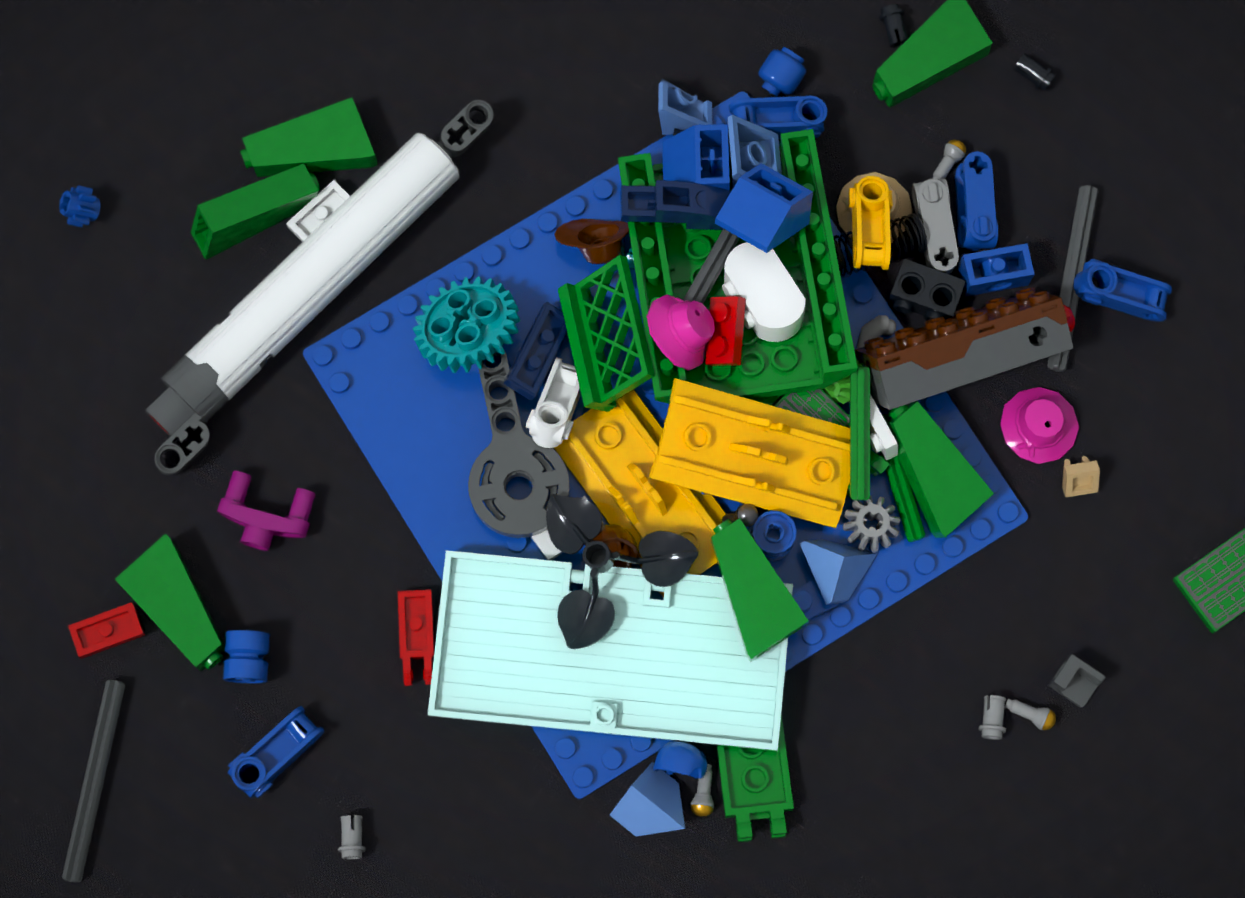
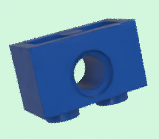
[958,243,1035,297]

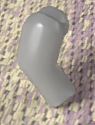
[856,315,896,349]

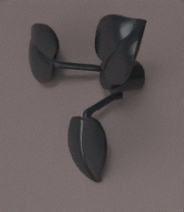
[546,494,698,649]

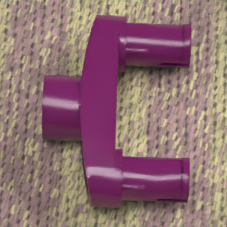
[217,471,316,551]

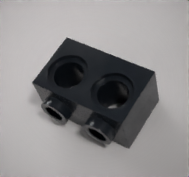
[887,258,966,321]

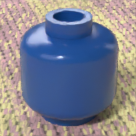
[758,47,806,97]

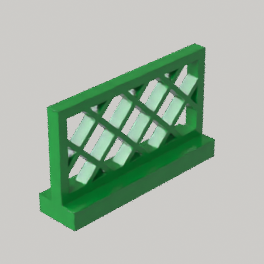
[558,255,655,412]

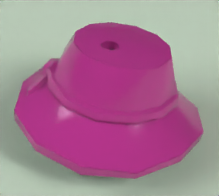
[646,294,715,371]
[1000,387,1079,464]

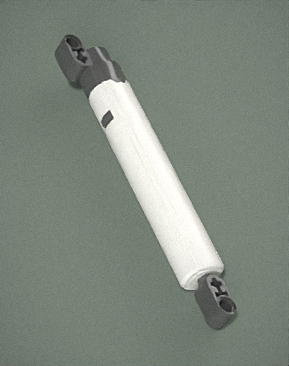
[146,100,494,476]

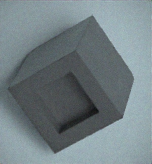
[1048,654,1106,708]

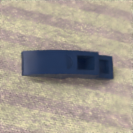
[620,180,731,230]

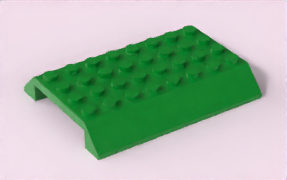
[618,129,858,404]

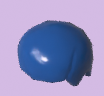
[653,741,708,779]

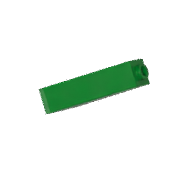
[872,0,993,108]
[240,97,378,177]
[191,163,319,260]
[886,401,994,538]
[711,518,809,662]
[115,533,225,672]

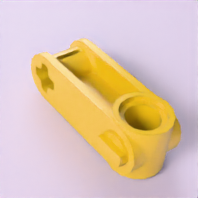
[848,176,893,270]

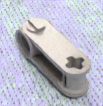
[912,179,959,275]

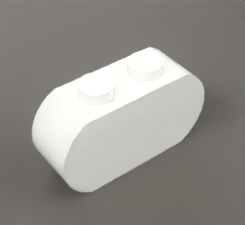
[722,242,806,342]

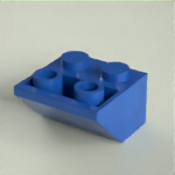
[662,124,730,190]
[715,163,813,253]

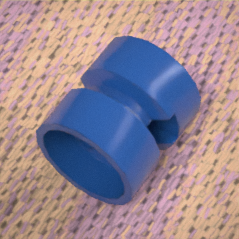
[751,510,797,562]
[223,630,270,684]

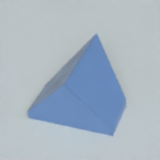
[658,79,712,135]
[800,539,878,605]
[609,762,685,837]

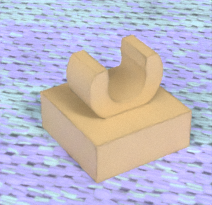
[1062,456,1100,497]

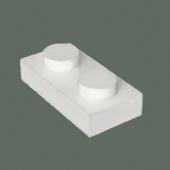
[286,180,350,242]
[870,394,898,461]

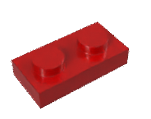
[705,296,746,366]
[68,602,145,659]

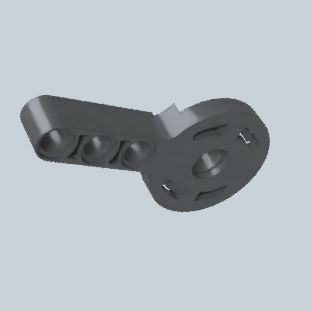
[468,350,570,538]

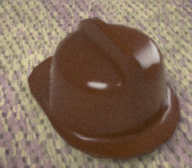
[554,219,629,264]

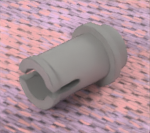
[979,695,1006,740]
[338,815,366,860]

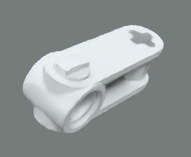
[526,357,581,448]

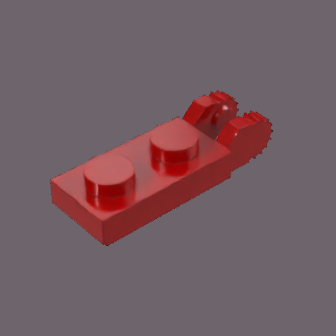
[398,589,435,686]

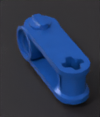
[729,95,827,139]
[955,151,998,251]
[1074,259,1172,321]
[228,706,325,799]

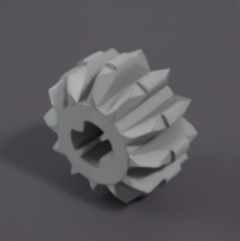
[843,496,900,553]

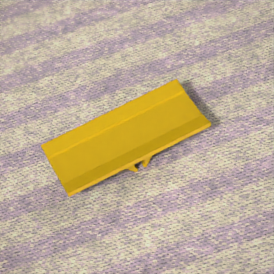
[649,378,850,528]
[554,389,726,599]

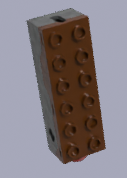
[854,287,1075,410]

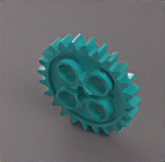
[413,276,520,373]

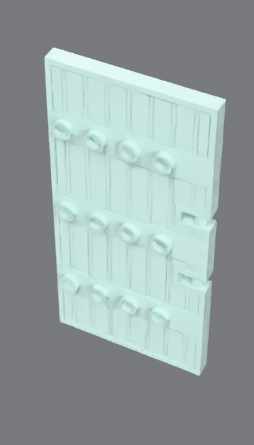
[428,550,793,751]

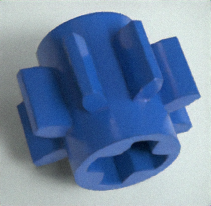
[59,185,100,227]

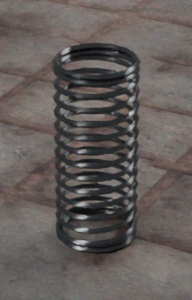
[833,213,928,277]

